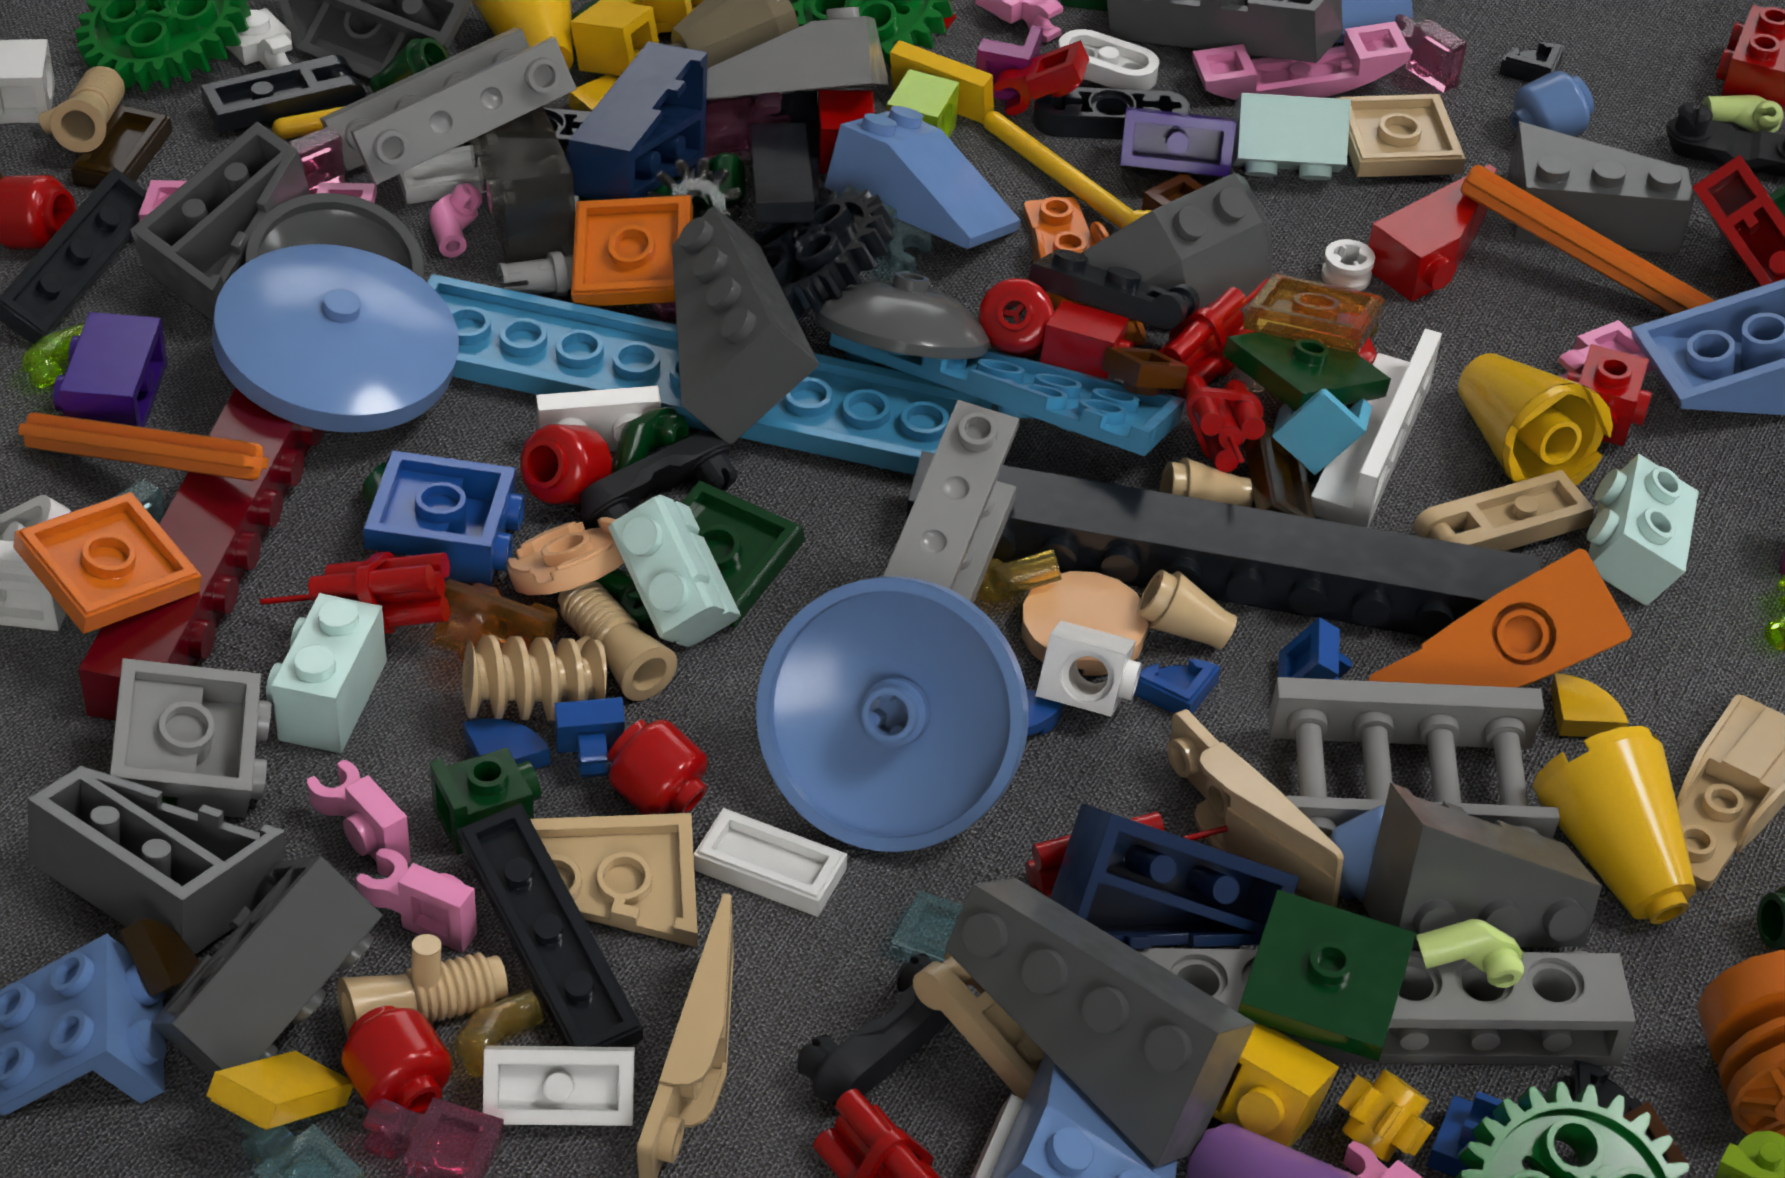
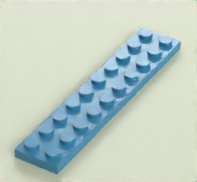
[427,274,996,475]

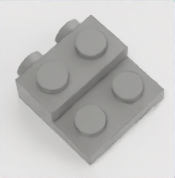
[109,658,271,818]

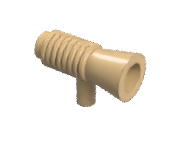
[38,66,125,153]
[558,581,677,701]
[337,934,508,1035]

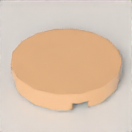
[506,517,624,595]
[1021,571,1149,676]

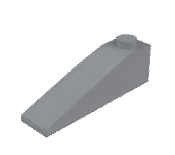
[706,7,888,101]

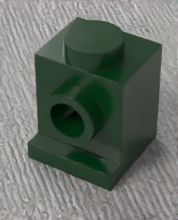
[429,747,541,855]

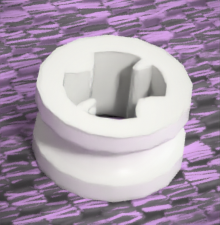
[1321,239,1375,293]

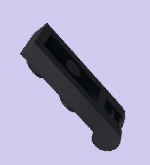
[201,55,366,133]
[1028,249,1200,330]

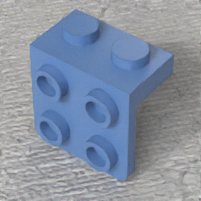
[0,934,167,1115]

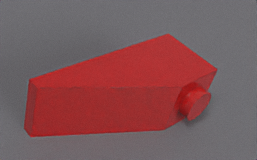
[1692,154,1785,287]
[1368,164,1497,302]

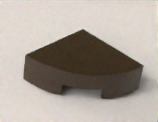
[120,919,199,997]

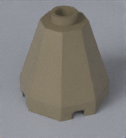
[669,0,799,69]

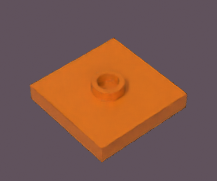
[571,195,693,307]
[13,492,202,634]

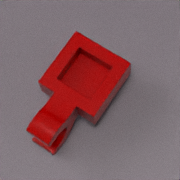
[993,40,1089,115]

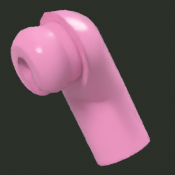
[429,183,483,258]

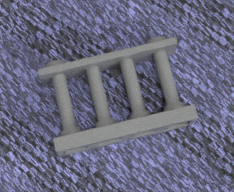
[319,27,577,185]
[883,400,1020,604]
[1268,677,1560,839]

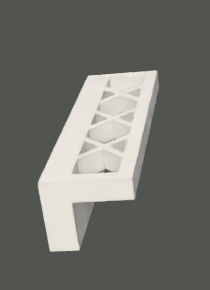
[1311,328,1442,528]

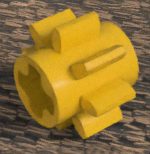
[1337,1069,1434,1162]

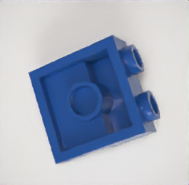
[363,450,525,586]

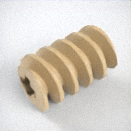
[462,635,607,721]

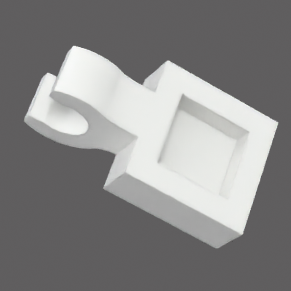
[226,8,293,70]

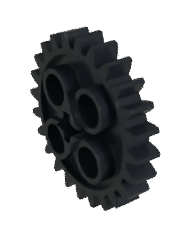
[753,188,896,320]

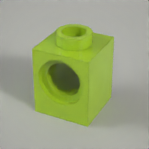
[886,69,960,138]

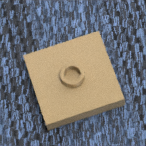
[1336,94,1466,177]

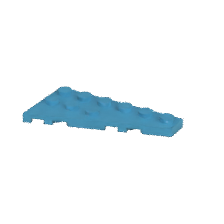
[829,333,1186,456]

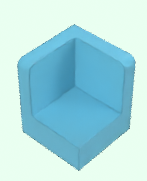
[1272,389,1372,475]

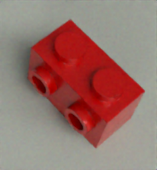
[1716,5,1785,111]

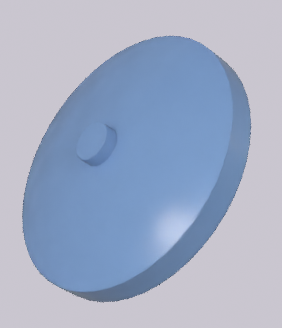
[212,244,459,433]
[756,576,1029,852]

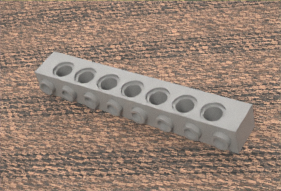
[1134,946,1636,1066]

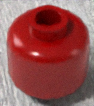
[0,175,76,249]
[978,278,1055,358]
[520,424,612,504]
[607,719,708,815]
[341,1006,453,1118]

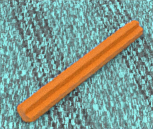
[1460,165,1715,315]
[18,412,269,481]

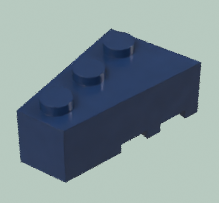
[564,41,708,200]
[1050,803,1299,949]

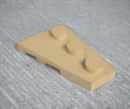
[484,813,698,947]

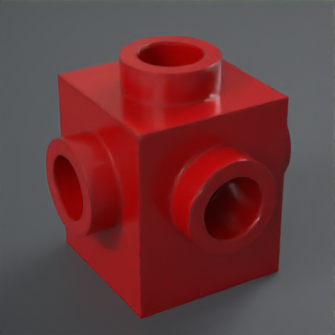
[1568,344,1652,447]

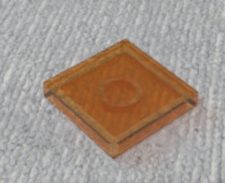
[1243,273,1385,353]

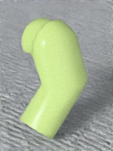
[1703,95,1784,133]
[1416,919,1524,988]

